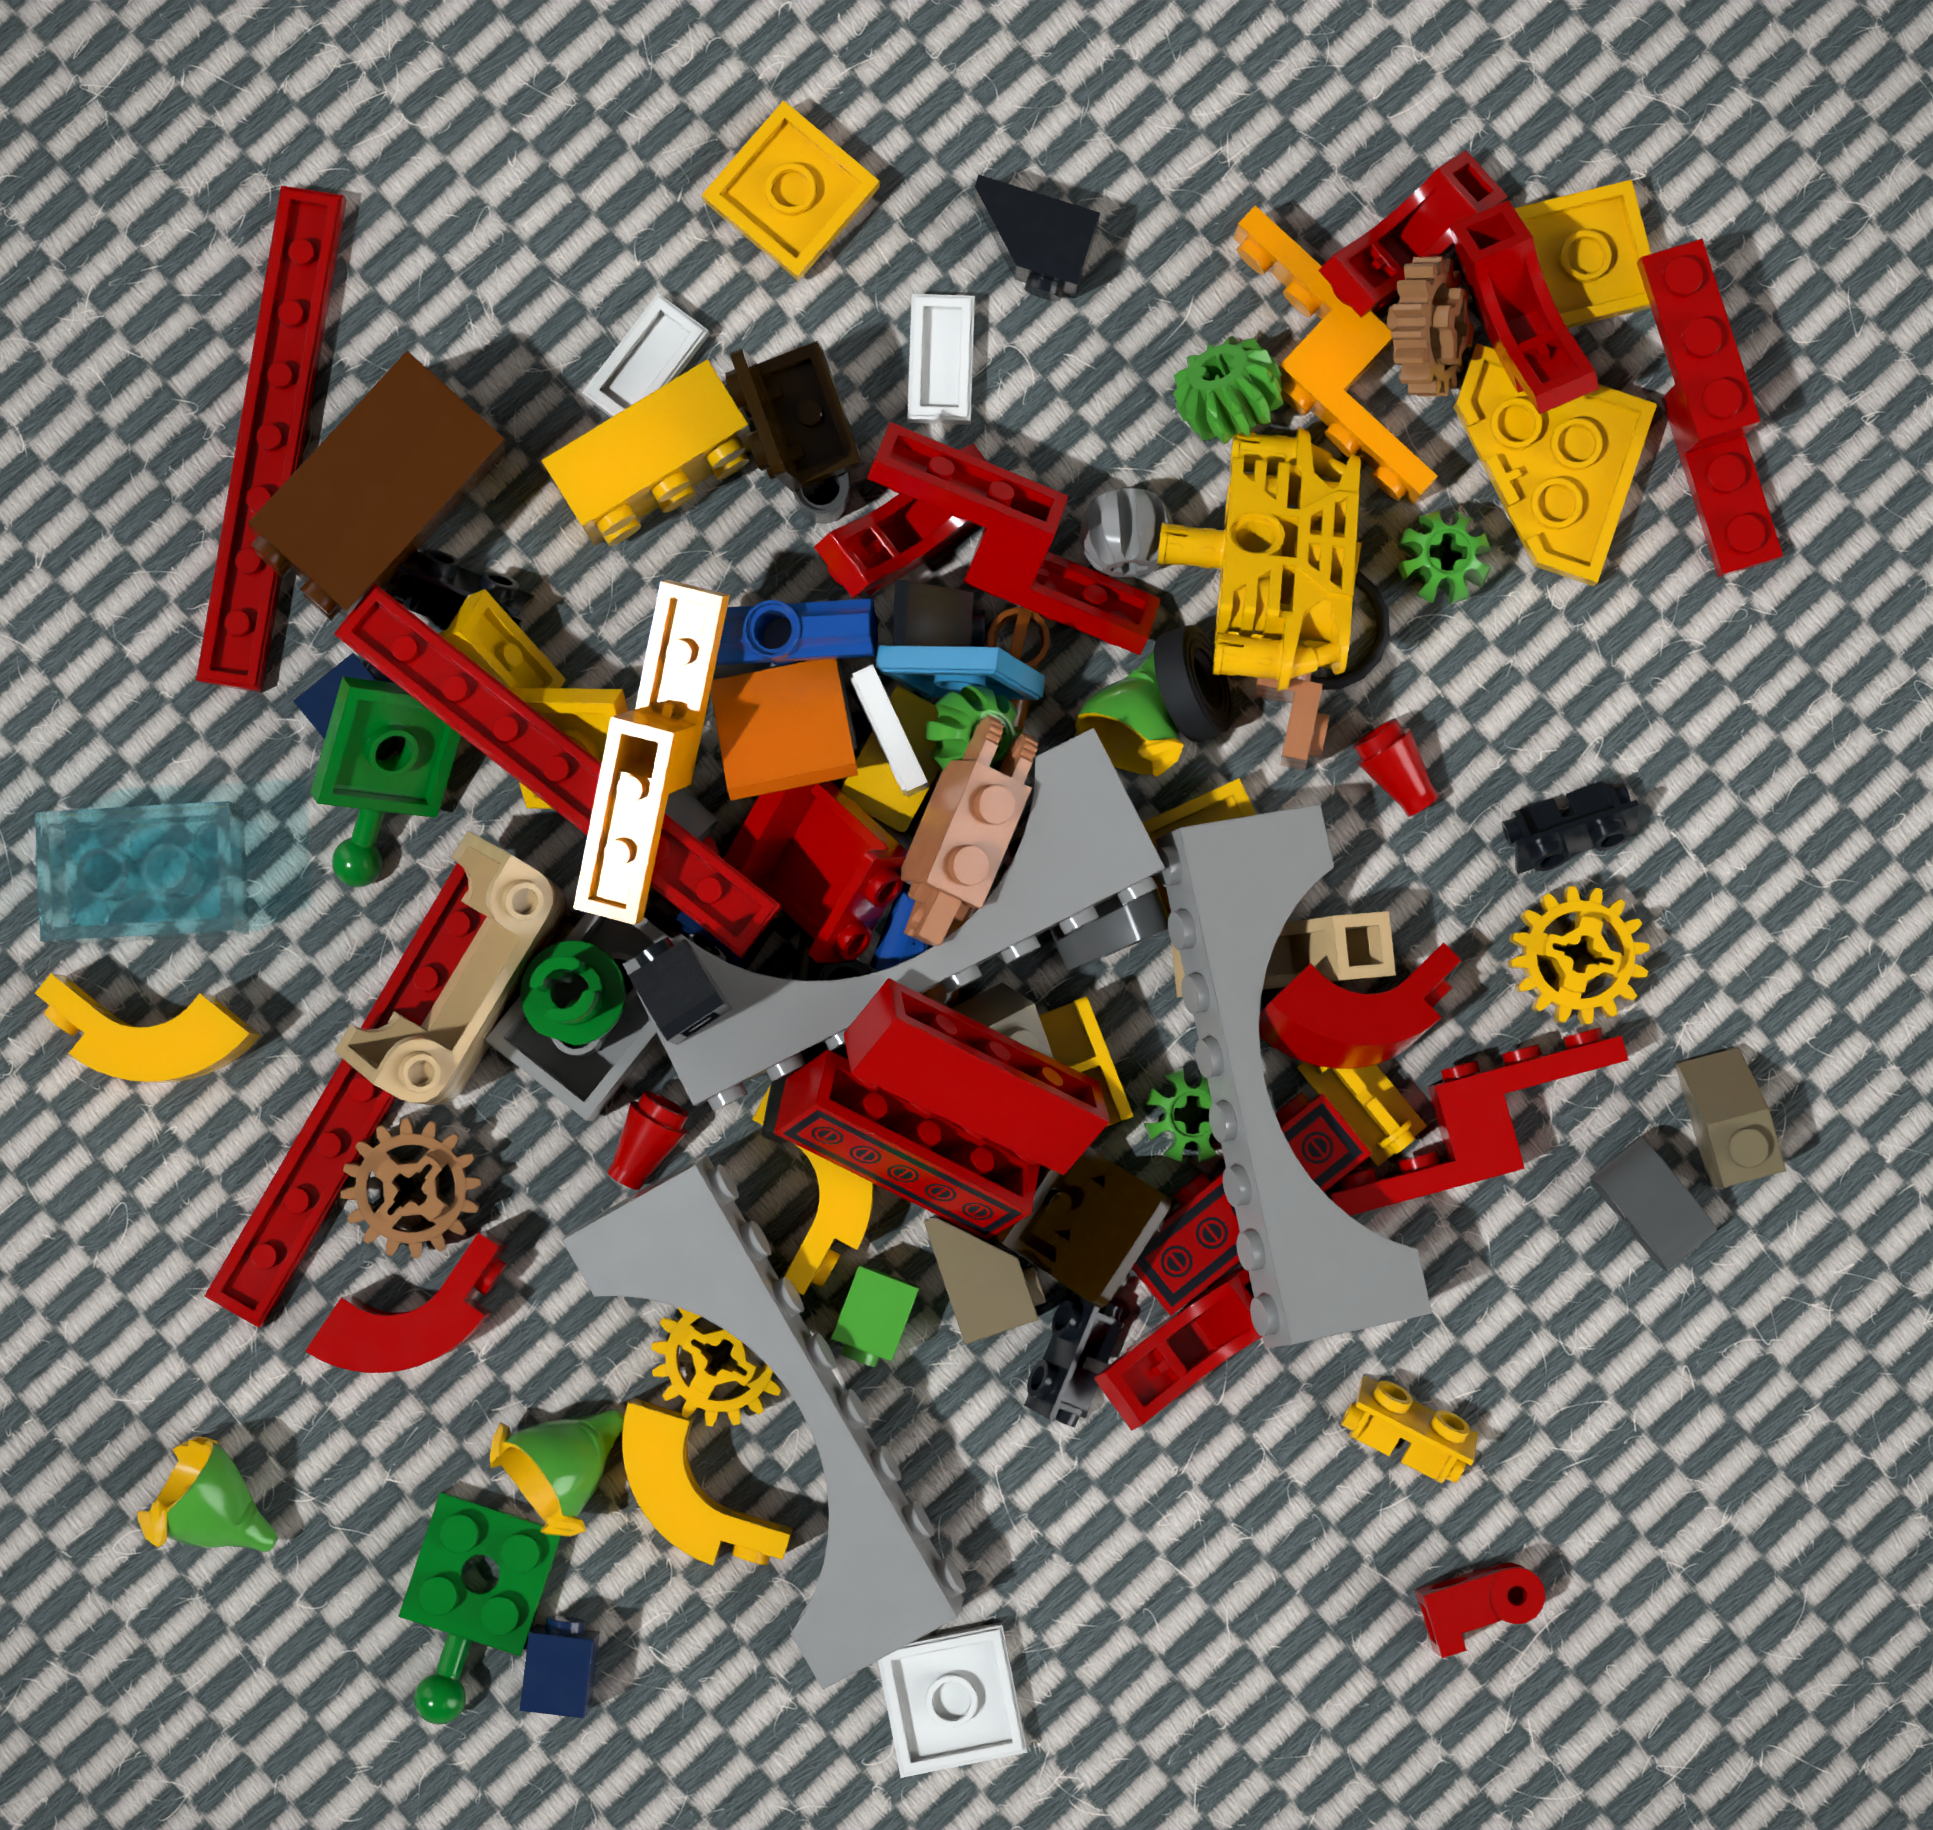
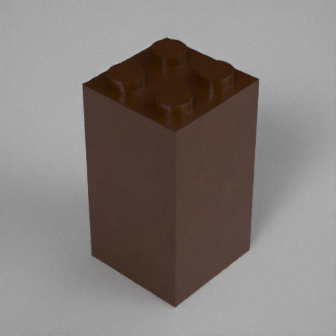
[248,351,505,621]

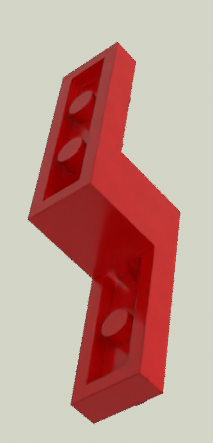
[1637,238,1783,578]
[867,422,1161,655]
[1325,1027,1628,1216]

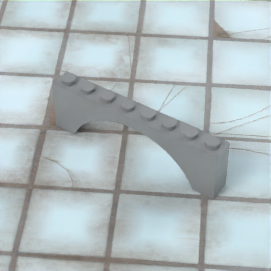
[623,728,1165,1112]
[1156,804,1432,1348]
[562,1154,966,1690]

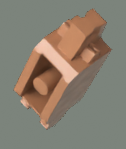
[901,715,1038,946]

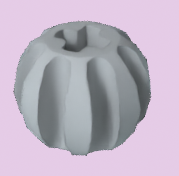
[1080,488,1174,577]

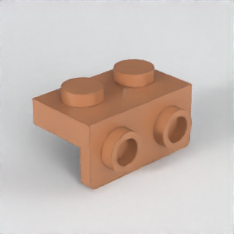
[1256,673,1330,770]

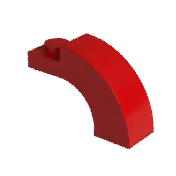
[1318,150,1508,318]
[1449,200,1599,414]
[814,443,988,598]
[1259,942,1462,1069]
[305,1231,507,1373]
[1094,1266,1262,1431]

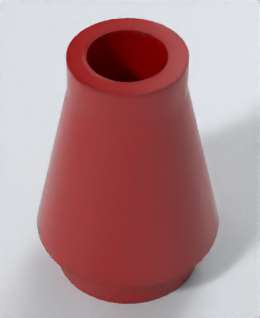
[1353,718,1439,817]
[607,1090,689,1190]

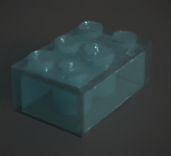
[35,801,249,945]

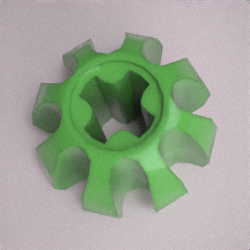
[1397,510,1492,604]
[925,685,1023,771]
[1143,1067,1217,1163]

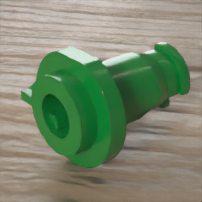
[520,941,626,1046]

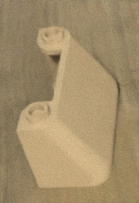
[334,831,567,1105]

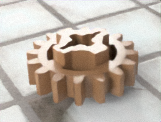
[1387,256,1474,396]
[340,1118,482,1258]

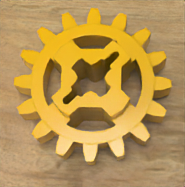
[1507,886,1650,1025]
[651,1307,783,1427]

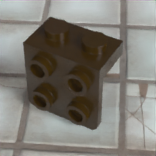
[725,341,864,492]
[993,1147,1171,1308]

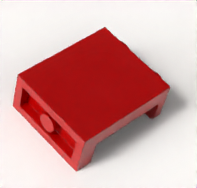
[723,781,908,963]

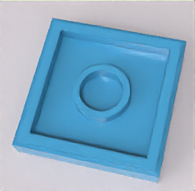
[876,645,1045,700]

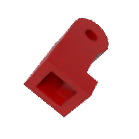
[1414,1562,1545,1658]

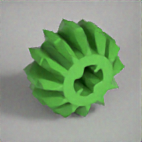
[1173,336,1284,444]

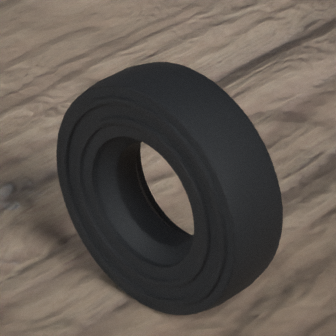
[1154,625,1233,742]

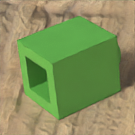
[831,1264,920,1368]

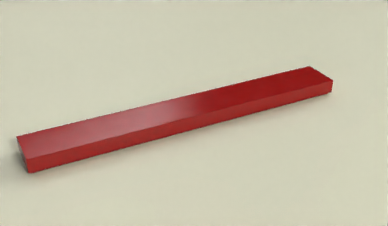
[196,186,347,693]
[334,583,782,958]
[204,863,487,1328]

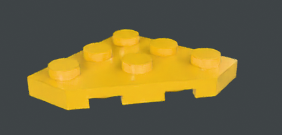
[1453,343,1657,586]

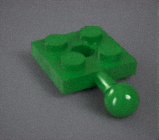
[310,676,461,887]
[398,1492,562,1725]

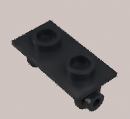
[395,549,534,629]
[1501,779,1639,874]
[1024,1290,1124,1428]

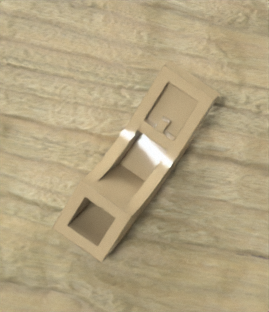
[1171,911,1396,998]

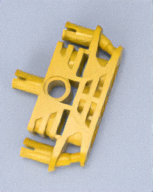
[1157,426,1361,692]

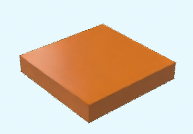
[710,659,858,801]

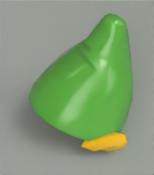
[1074,650,1184,777]
[490,1409,624,1537]
[137,1436,278,1552]

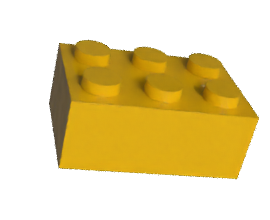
[541,359,751,546]

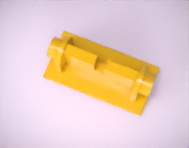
[1296,1062,1427,1167]
[1340,1375,1478,1484]

